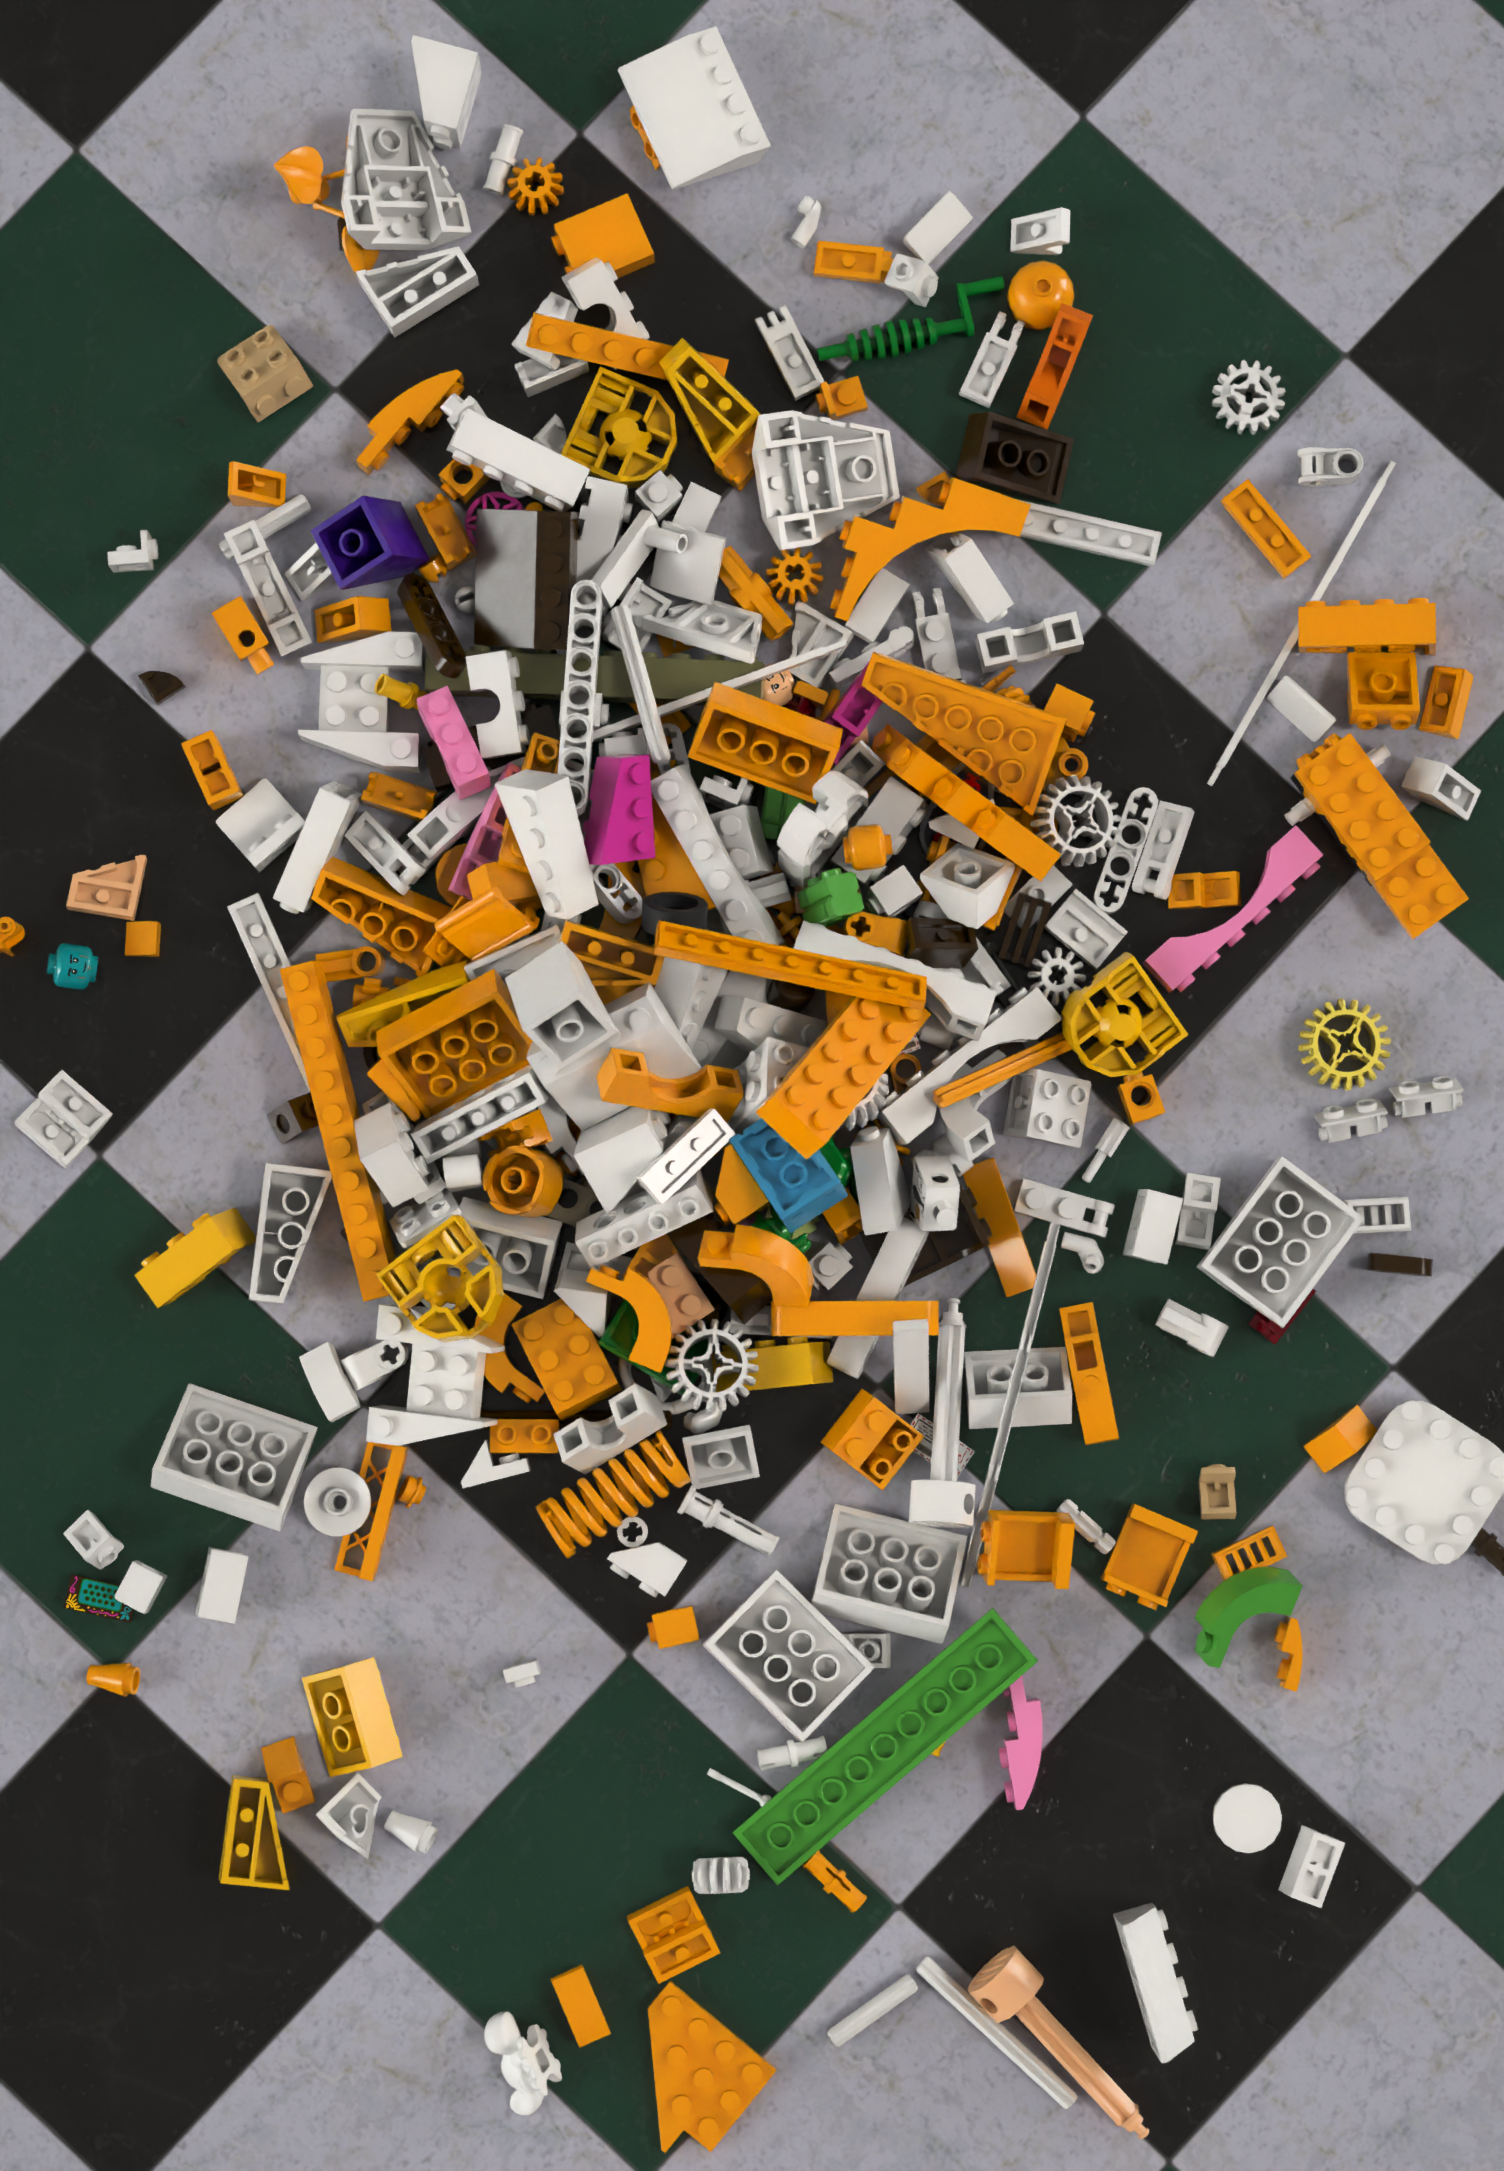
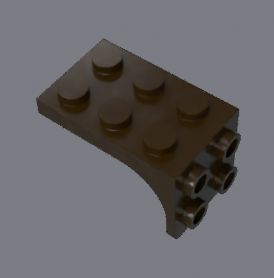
[859,1183,993,1287]

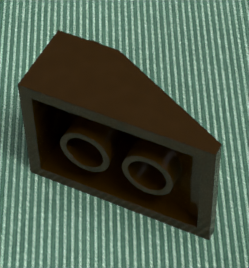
[955,411,1074,505]

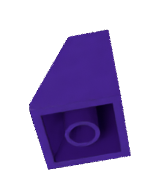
[310,496,430,590]

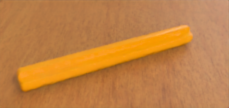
[932,1032,1072,1108]

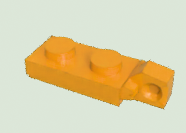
[814,241,894,284]

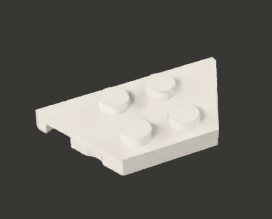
[642,600,762,664]

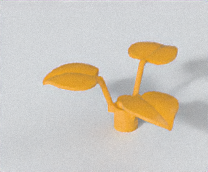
[274,136,380,276]

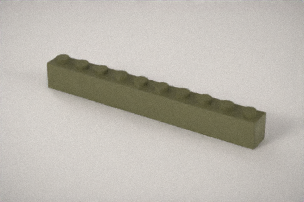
[424,646,766,706]

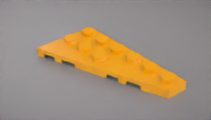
[862,652,1067,816]

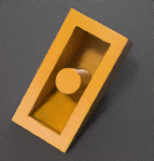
[314,596,392,643]

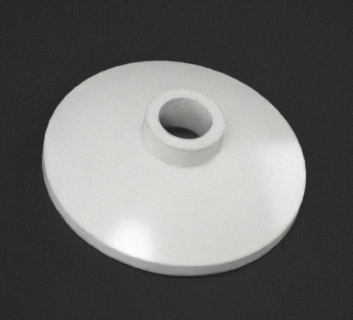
[304,1468,372,1536]

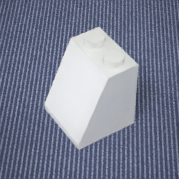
[411,35,482,150]
[505,941,617,1070]
[573,1106,671,1213]

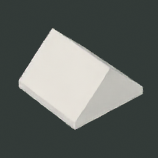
[682,1425,760,1489]

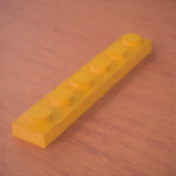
[526,312,729,380]

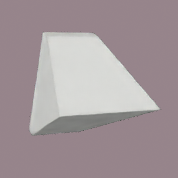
[316,1773,382,1859]

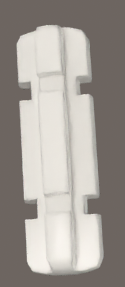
[1057,1499,1116,1554]

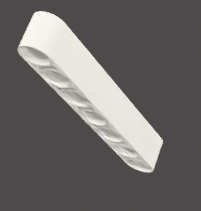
[558,580,603,817]

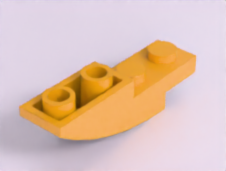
[356,369,464,475]
[497,732,560,874]
[1059,1302,1119,1445]

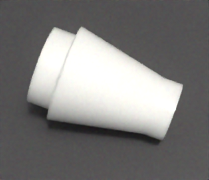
[384,1810,438,1854]

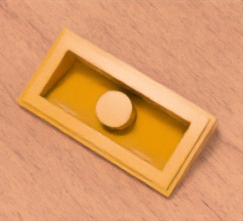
[1419,665,1473,739]

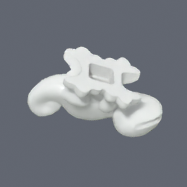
[484,2012,562,2116]

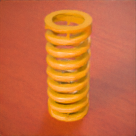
[535,1429,692,1559]

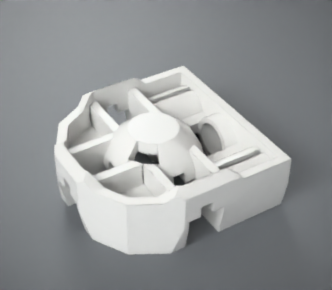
[777,771,868,889]

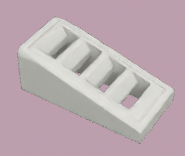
[1343,1197,1411,1235]

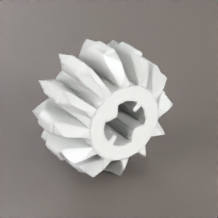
[1027,947,1086,1006]
[692,1857,750,1894]

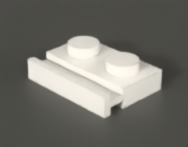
[1044,889,1128,971]

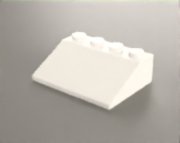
[618,27,771,190]
[526,982,701,1131]
[1196,1156,1365,1328]
[151,1383,318,1532]
[811,1504,968,1644]
[702,1570,875,1742]
[1113,1903,1198,2063]

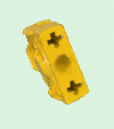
[561,366,677,489]
[1061,952,1189,1078]
[376,1215,504,1342]

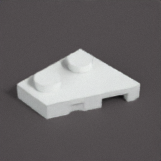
[789,600,854,689]

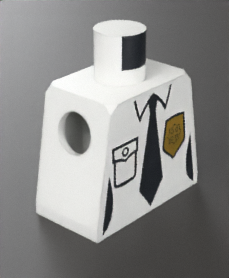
[910,1155,960,1231]

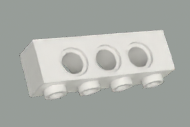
[411,1065,550,1164]
[575,1169,713,1268]

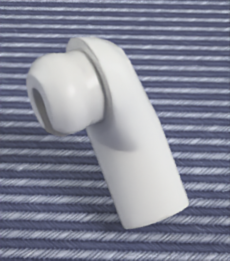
[790,196,821,248]
[1061,1232,1104,1274]

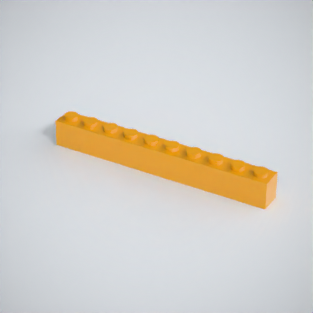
[280,960,399,1302]

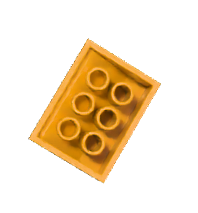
[376,969,533,1119]

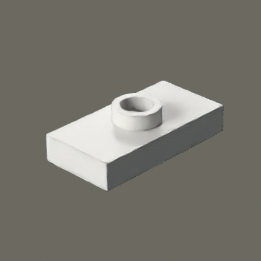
[1004,865,1073,929]

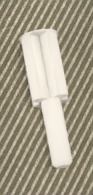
[1082,1118,1130,1183]

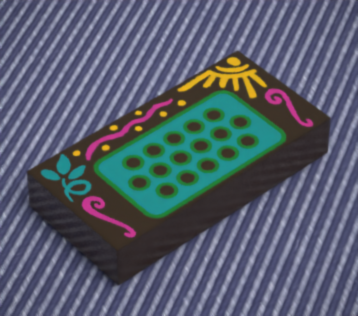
[63,1574,135,1623]

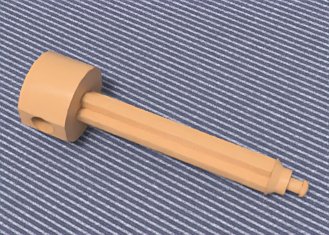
[967,1946,1149,2139]

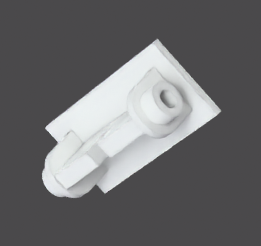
[960,937,1011,997]
[1389,1076,1464,1118]
[1314,1099,1388,1143]

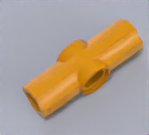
[718,545,794,643]

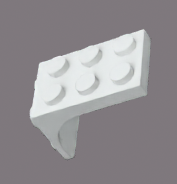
[724,1037,809,1147]

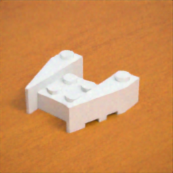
[298,631,425,773]
[366,1303,505,1446]

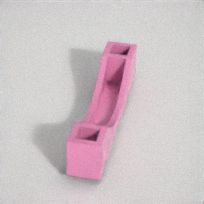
[1142,825,1323,994]

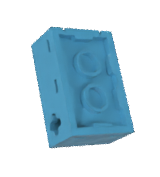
[729,1118,848,1233]

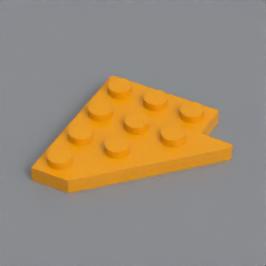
[648,1981,777,2153]

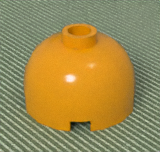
[1007,261,1074,331]

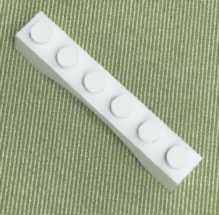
[651,764,785,945]
[793,920,997,1041]
[877,987,1062,1146]

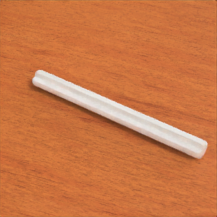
[916,1957,1078,2109]

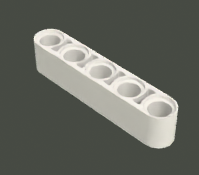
[827,1217,929,1379]

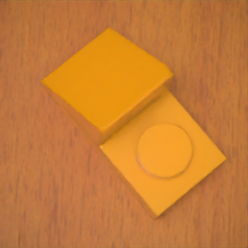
[261,1736,317,1814]

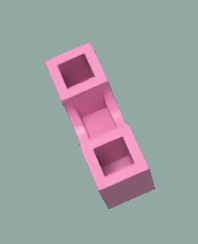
[416,686,491,800]

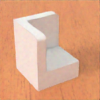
[115,1560,167,1614]

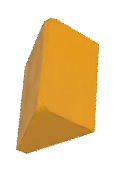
[125,921,161,957]

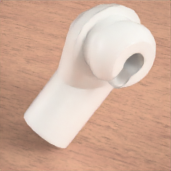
[683,1400,726,1434]

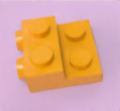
[1346,652,1420,730]

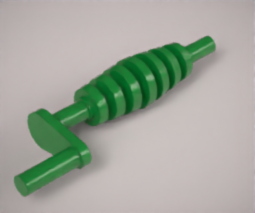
[817,276,1005,361]

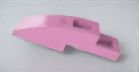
[998,1676,1043,1810]

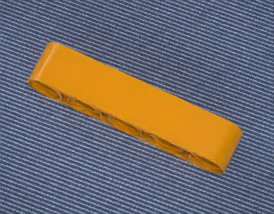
[771,1301,939,1336]

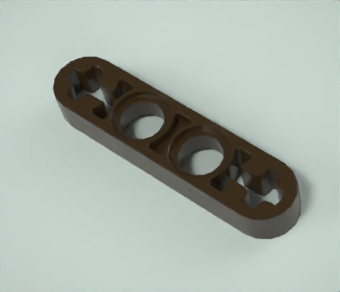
[397,573,467,678]

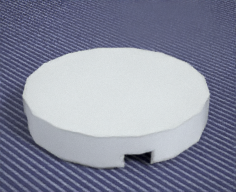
[1213,1783,1282,1853]

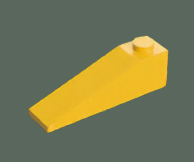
[336,960,470,1047]

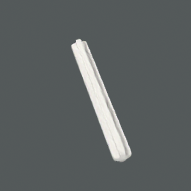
[611,605,671,764]

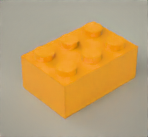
[511,1299,622,1421]

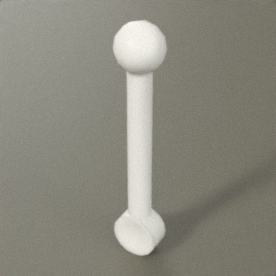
[707,1768,772,1807]

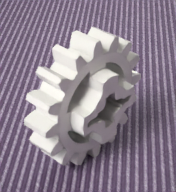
[1212,360,1286,435]

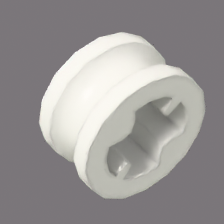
[617,1517,648,1548]

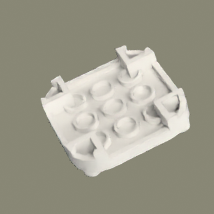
[1344,1400,1504,1564]

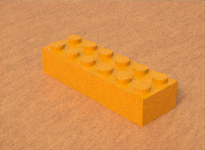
[756,996,931,1160]

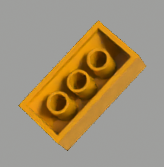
[687,682,843,804]

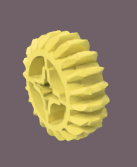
[1298,999,1391,1091]

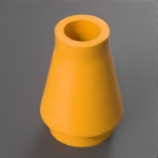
[86,1663,140,1697]

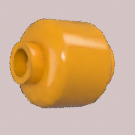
[842,824,893,871]

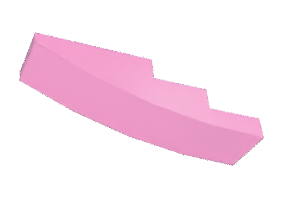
[448,763,521,901]

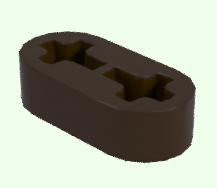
[1367,1253,1433,1277]

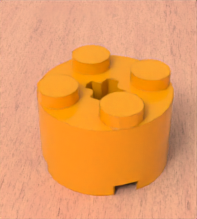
[483,1146,564,1218]

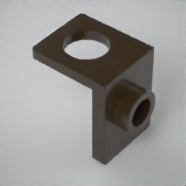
[268,1092,319,1144]

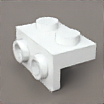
[601,577,673,652]

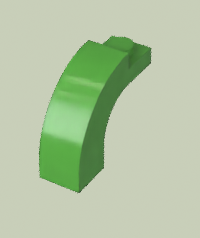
[1194,1567,1303,1668]

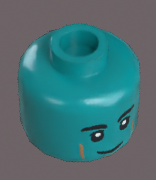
[47,943,98,990]

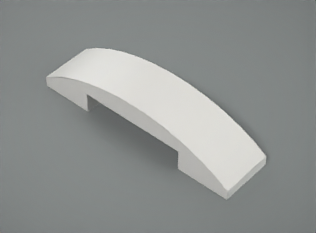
[223,520,312,657]

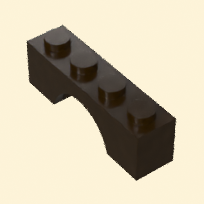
[421,702,560,792]

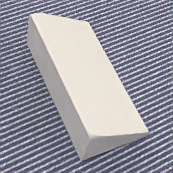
[903,191,973,265]
[1266,675,1336,742]

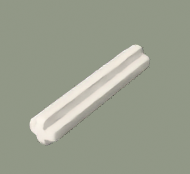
[219,494,312,559]
[827,1974,918,2047]

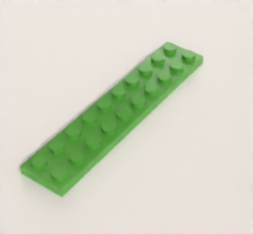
[733,1607,1038,1886]

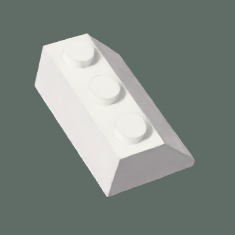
[964,1347,1072,1429]

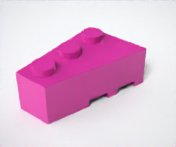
[582,754,655,865]

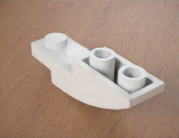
[398,767,500,884]

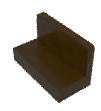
[904,918,978,969]

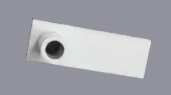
[591,509,688,608]
[636,1108,736,1204]

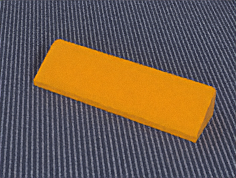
[963,1157,1036,1298]

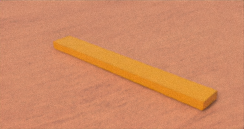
[654,920,927,1010]

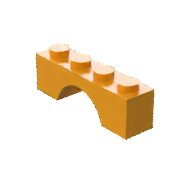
[596,1048,744,1123]

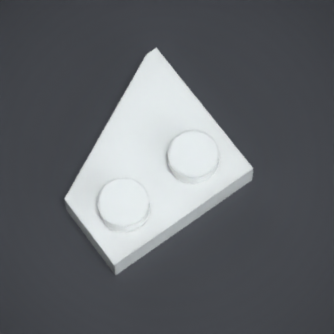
[511,292,578,370]

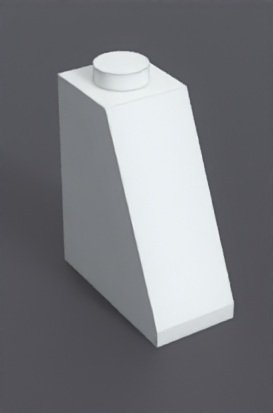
[925,532,1014,623]
[850,1126,911,1235]

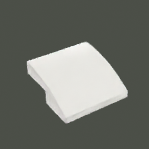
[650,520,726,605]
[15,1070,113,1169]

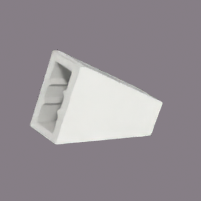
[273,780,362,914]

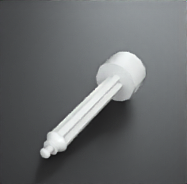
[909,1298,976,1528]

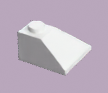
[920,843,1015,929]

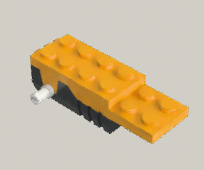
[1284,733,1469,940]

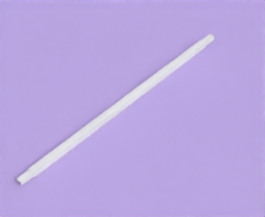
[1207,460,1396,786]
[489,640,848,779]
[960,1222,1060,1588]

